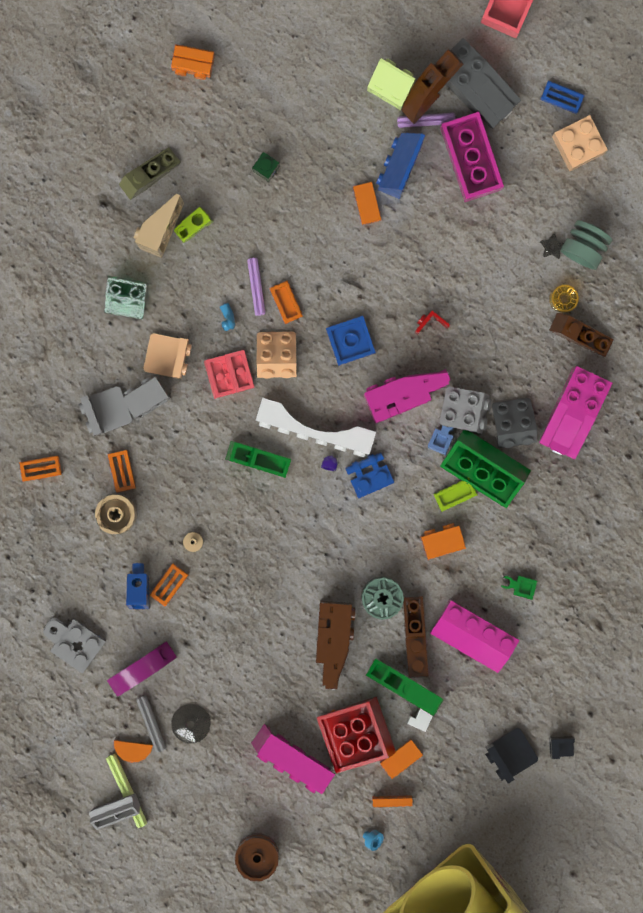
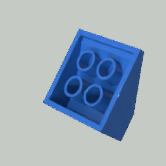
[376,133,425,199]

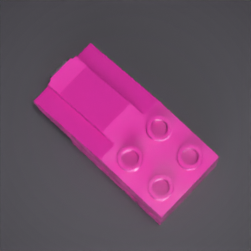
[539,366,612,460]
[364,369,450,424]

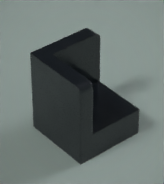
[549,736,575,759]

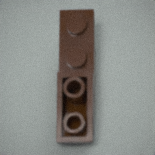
[402,49,463,124]
[403,596,429,678]

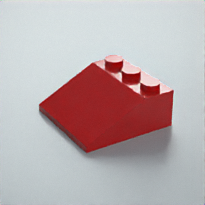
[316,696,396,773]

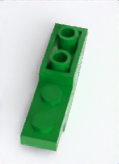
[366,659,444,716]

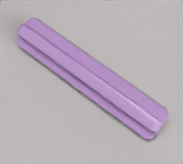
[397,113,455,128]
[247,258,265,316]

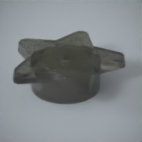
[540,234,564,259]

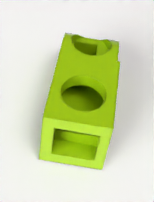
[174,207,213,243]

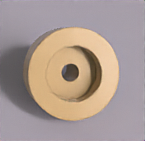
[183,532,203,552]

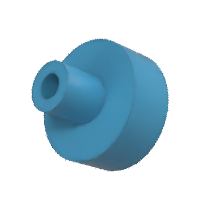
[363,830,384,851]

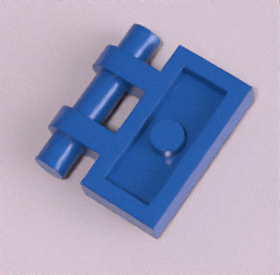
[345,452,394,499]

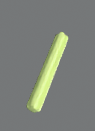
[106,754,147,828]

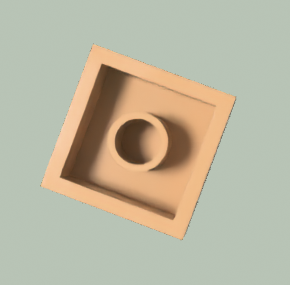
[552,115,608,171]

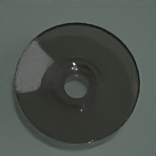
[171,704,211,743]

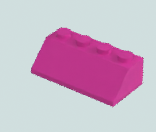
[430,599,520,673]

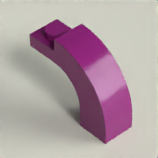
[107,641,177,697]

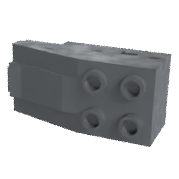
[445,38,521,129]

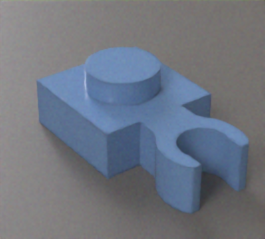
[428,425,454,455]

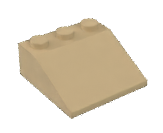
[134,194,184,258]

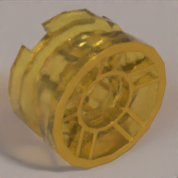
[549,285,579,313]

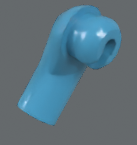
[220,303,235,331]

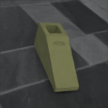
[119,147,181,200]

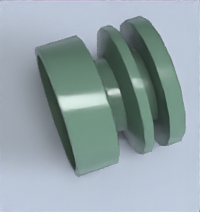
[560,220,613,270]
[361,576,404,620]

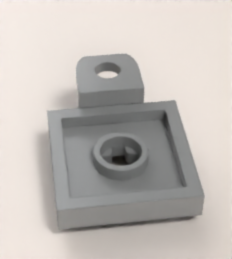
[43,617,106,674]

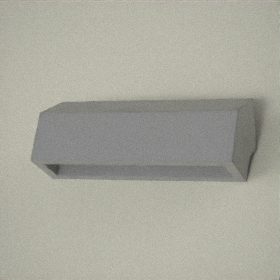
[88,793,140,830]

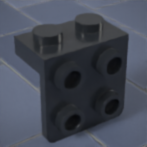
[485,728,538,784]

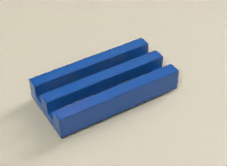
[540,81,584,114]

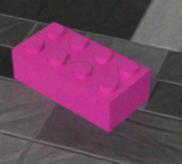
[440,112,504,202]

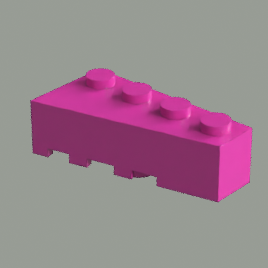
[251,724,335,794]

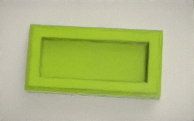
[433,481,477,512]

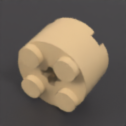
[95,495,137,534]

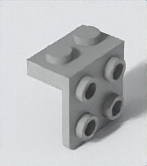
[79,386,132,436]
[440,387,491,434]

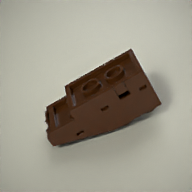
[316,601,356,690]

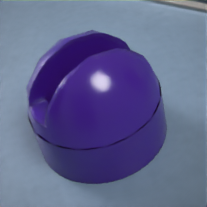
[321,456,338,471]

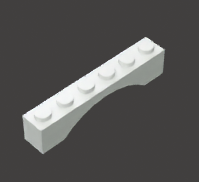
[256,398,376,457]

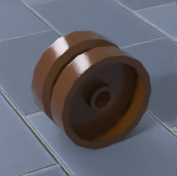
[235,833,279,881]

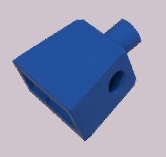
[126,563,150,609]

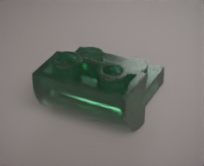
[104,276,149,320]

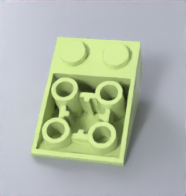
[367,58,415,110]

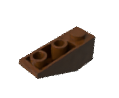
[549,313,614,357]

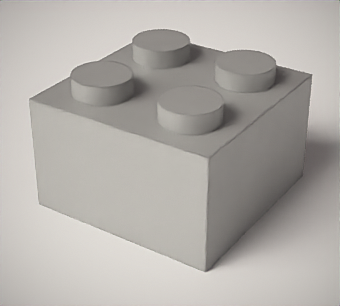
[122,376,171,420]

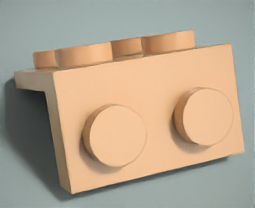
[257,332,297,379]
[144,333,192,379]

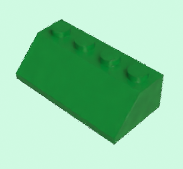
[440,430,531,508]

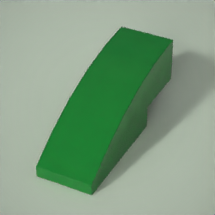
[225,441,291,478]

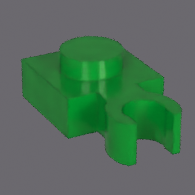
[501,576,538,600]

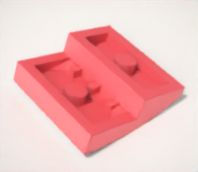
[204,350,255,399]

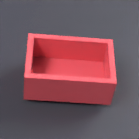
[481,0,533,38]

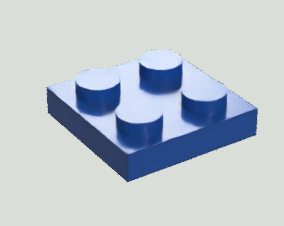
[326,316,376,366]

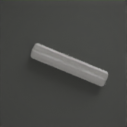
[137,695,166,752]

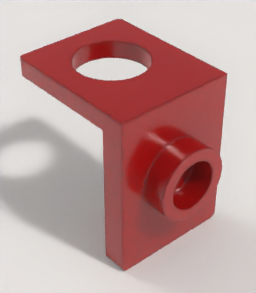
[415,311,450,335]

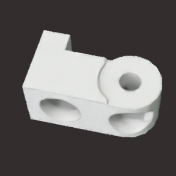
[407,708,432,732]

